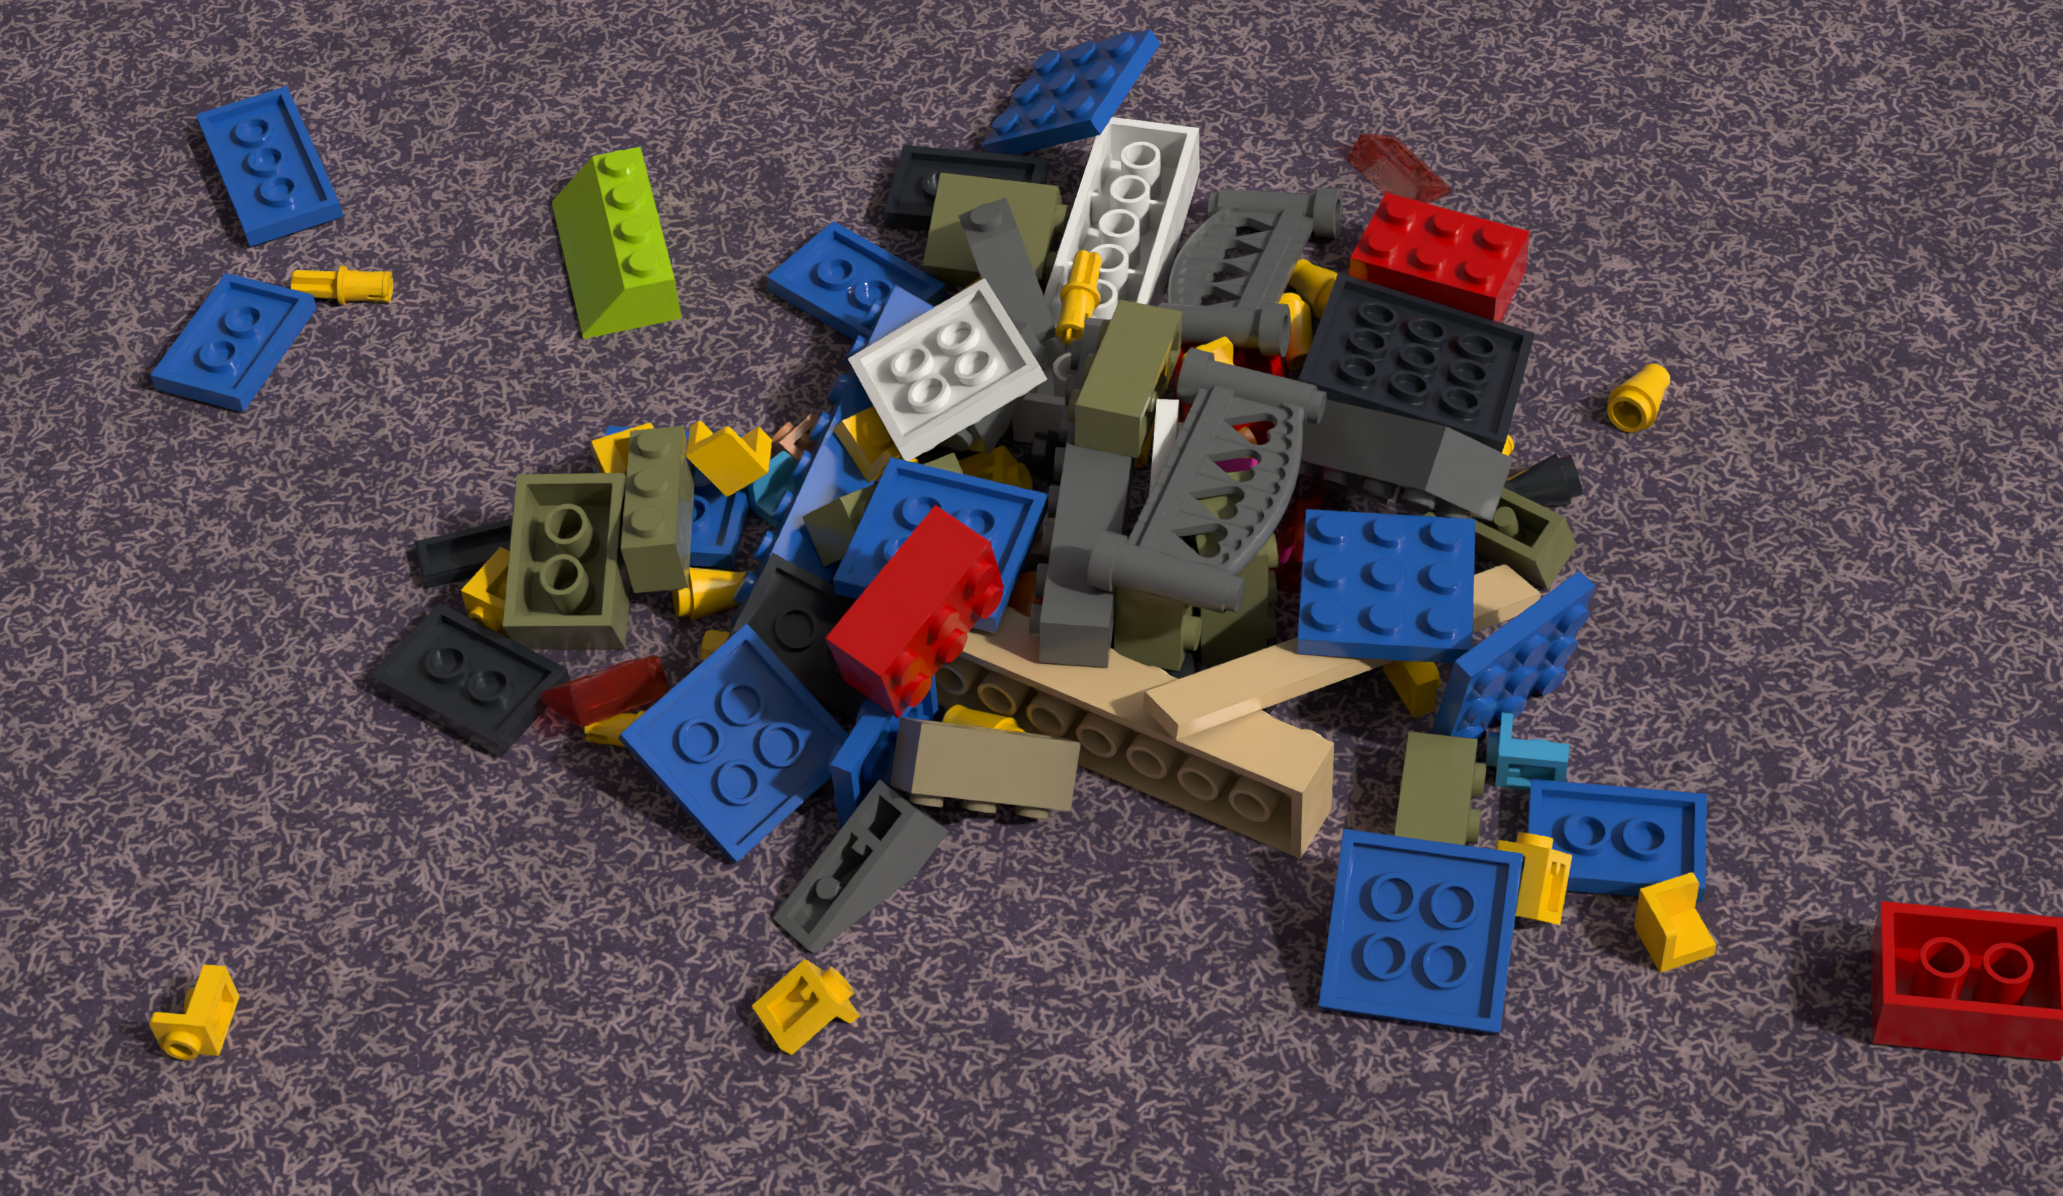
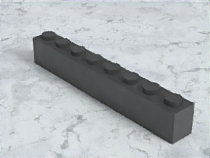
[1029,318,1135,668]

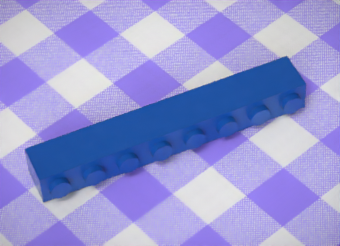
[731,285,934,625]

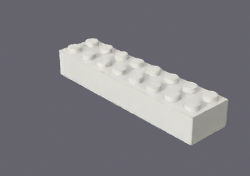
[1012,117,1200,443]

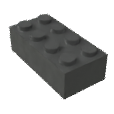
[1298,400,1513,521]

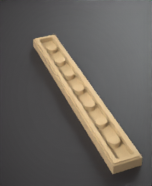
[1143,564,1541,740]

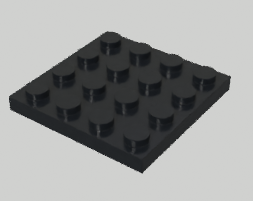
[1298,272,1535,453]

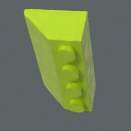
[552,147,682,339]

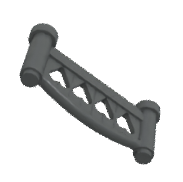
[1157,188,1343,357]
[1087,348,1327,614]

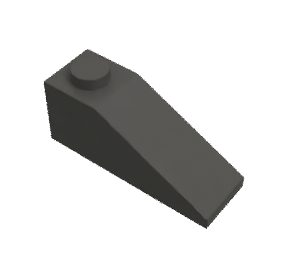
[958,197,1056,342]
[773,779,949,954]

